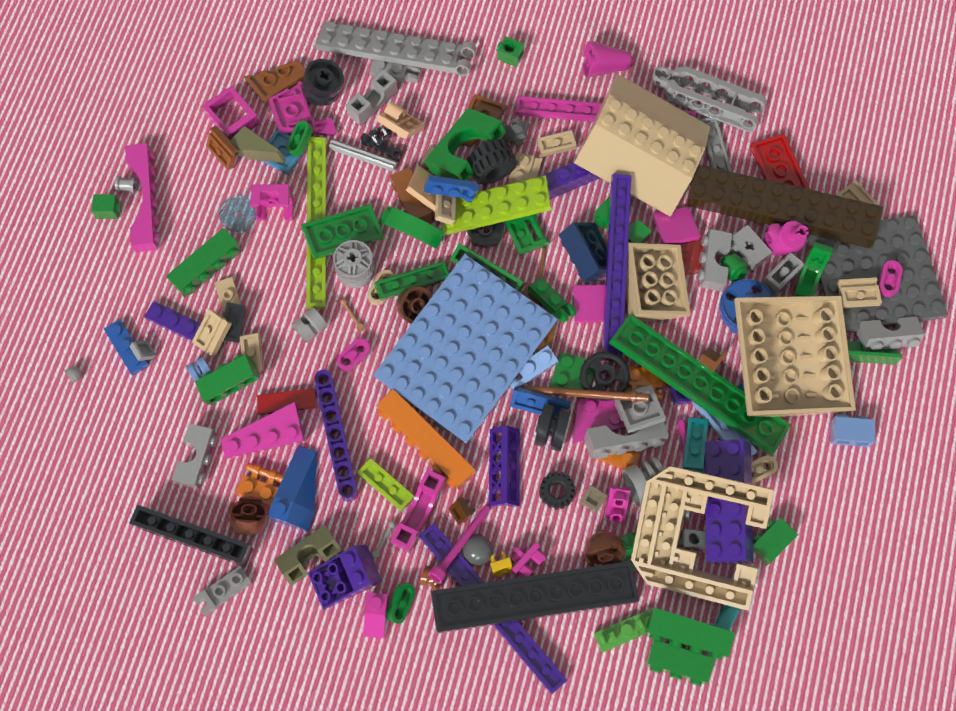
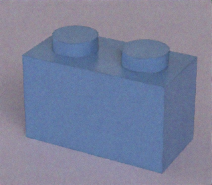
[830,414,875,447]

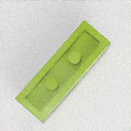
[357,458,415,512]

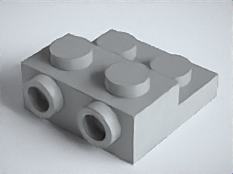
[614,385,666,433]

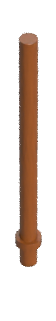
[522,385,649,403]

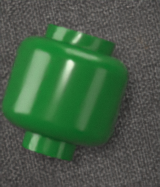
[720,254,748,282]

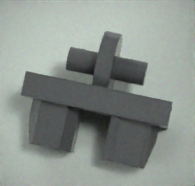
[501,118,531,146]

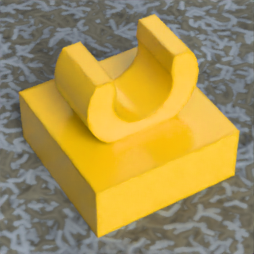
[490,552,513,578]

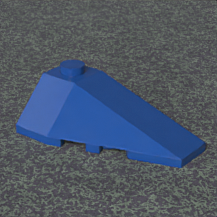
[268,446,317,532]

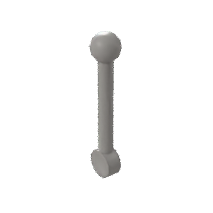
[372,520,396,558]

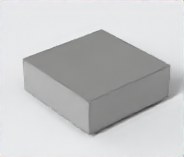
[130,340,156,361]

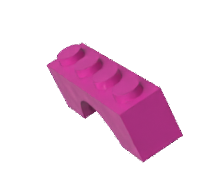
[391,469,446,553]

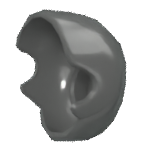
[462,534,493,566]

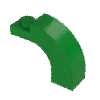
[379,206,445,249]
[792,242,833,297]

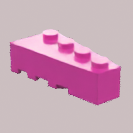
[221,402,305,459]

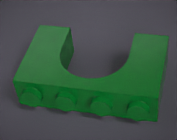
[425,108,506,181]

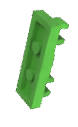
[594,609,650,653]

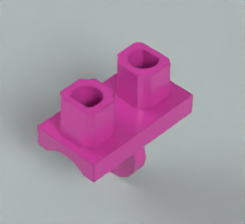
[605,485,630,523]
[511,542,546,577]

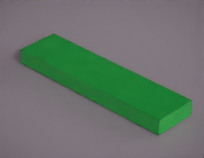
[374,260,450,301]

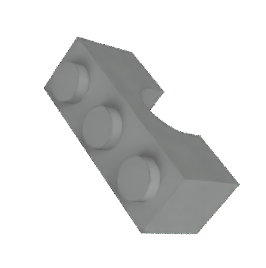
[346,70,398,126]
[697,229,732,291]
[857,316,925,351]
[172,424,217,489]

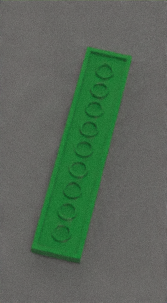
[609,314,791,456]

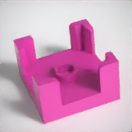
[250,184,294,221]

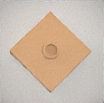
[406,166,436,212]

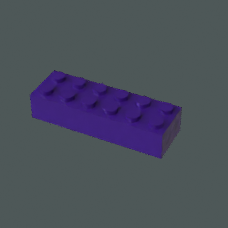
[705,439,754,565]

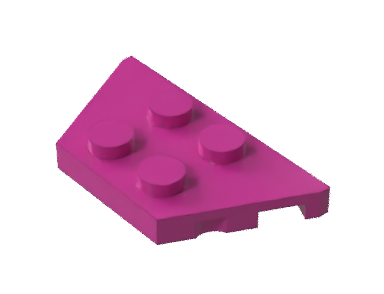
[572,390,626,444]

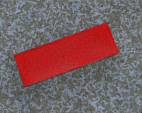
[257,388,317,415]

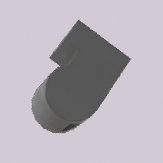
[678,529,706,551]

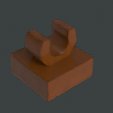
[448,497,476,525]

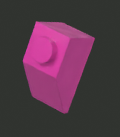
[364,592,389,639]

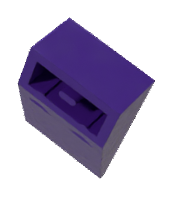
[308,545,382,610]

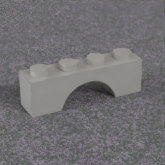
[584,422,669,459]

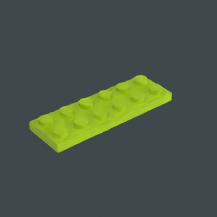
[441,175,552,236]

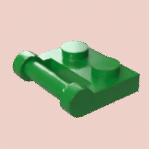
[505,214,550,256]

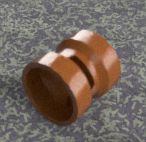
[419,565,443,590]

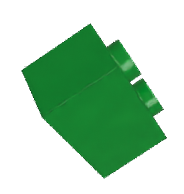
[753,517,799,565]

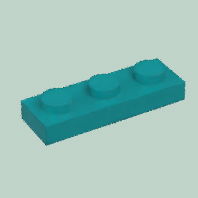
[683,418,708,473]

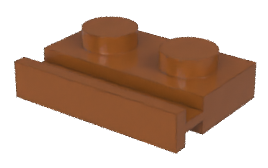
[206,126,238,170]

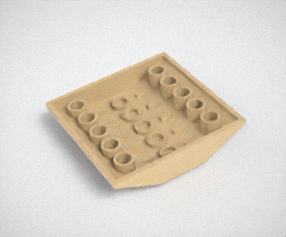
[574,74,710,216]
[734,296,856,417]

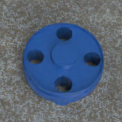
[719,279,774,334]

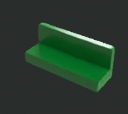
[847,341,903,365]

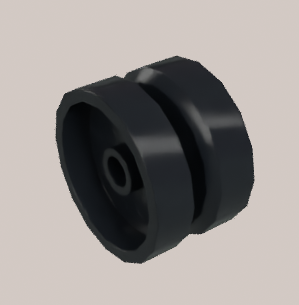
[301,58,344,106]
[534,403,571,452]

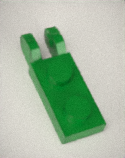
[527,277,577,323]

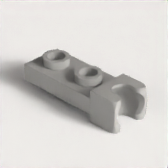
[193,566,252,616]

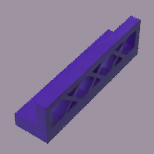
[489,425,520,507]

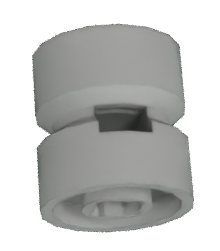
[291,307,328,343]

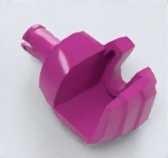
[763,221,809,256]

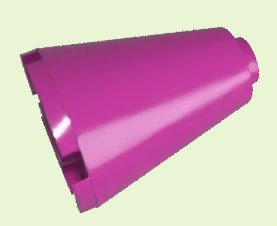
[582,41,633,77]

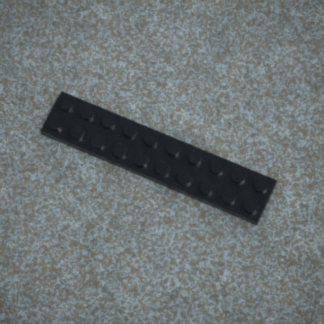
[430,561,639,633]

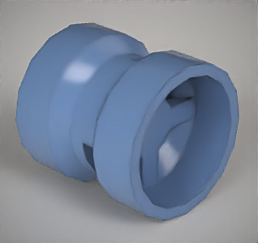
[186,357,212,382]

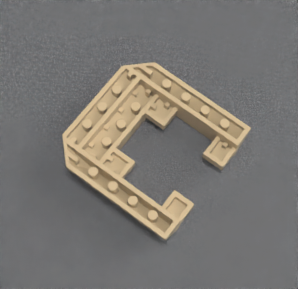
[631,466,774,611]

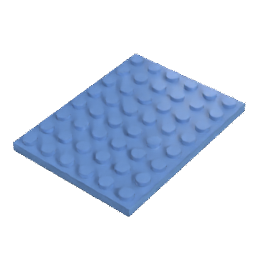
[373,254,558,444]

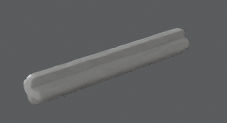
[329,139,397,171]

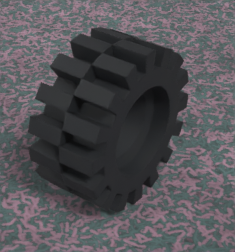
[539,471,576,510]

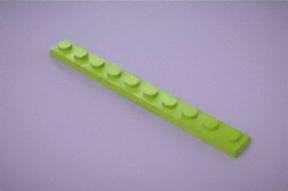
[306,137,326,309]

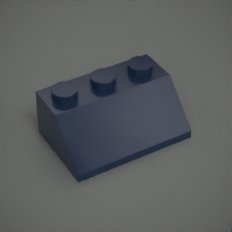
[559,222,608,282]

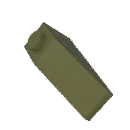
[230,126,286,163]

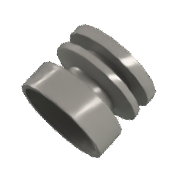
[333,240,375,288]
[622,457,665,509]

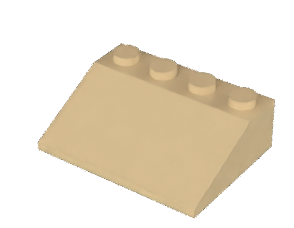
[625,243,691,322]

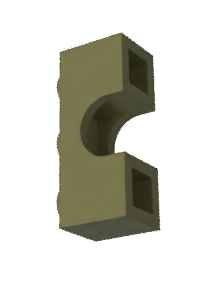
[274,525,342,586]

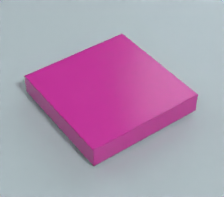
[653,207,700,245]
[573,285,605,323]

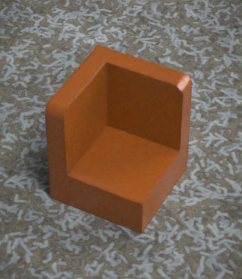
[698,348,727,372]

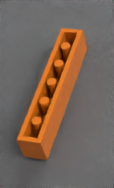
[376,389,476,490]

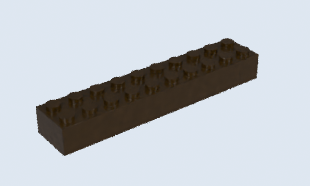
[687,164,883,249]

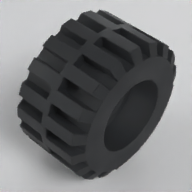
[467,140,517,185]

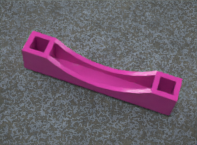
[125,143,160,253]

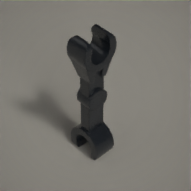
[360,133,403,162]

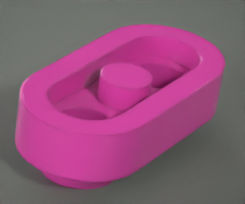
[878,260,903,297]
[337,338,371,372]

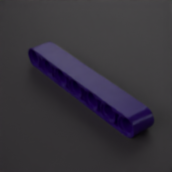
[314,370,358,502]

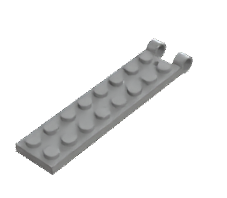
[315,21,476,76]

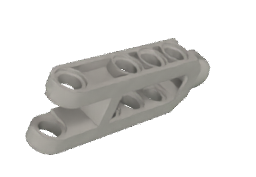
[651,66,767,132]

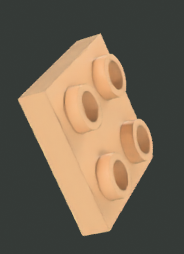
[377,102,426,139]

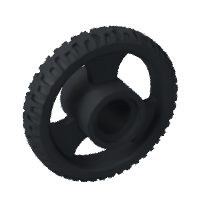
[580,352,630,401]

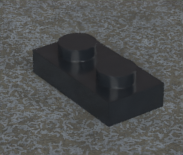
[224,302,246,343]

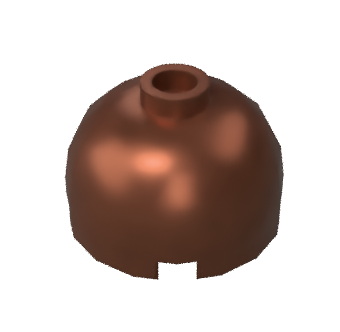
[396,286,433,323]
[228,496,269,535]
[584,530,626,567]

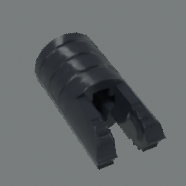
[369,126,392,145]

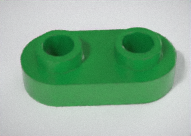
[286,121,313,157]
[386,582,415,624]

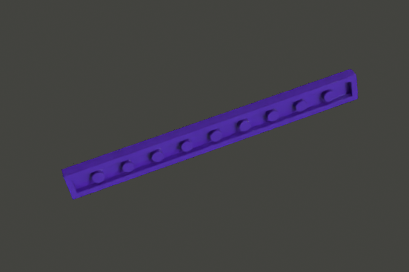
[601,174,631,362]
[419,523,568,695]

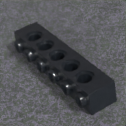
[129,504,253,567]

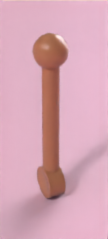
[340,298,364,332]

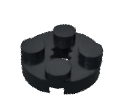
[467,222,504,248]

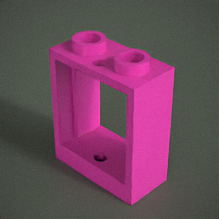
[203,86,260,140]

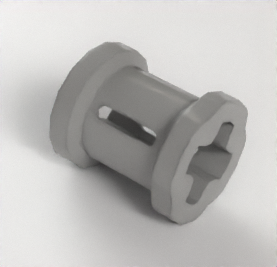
[115,176,138,194]

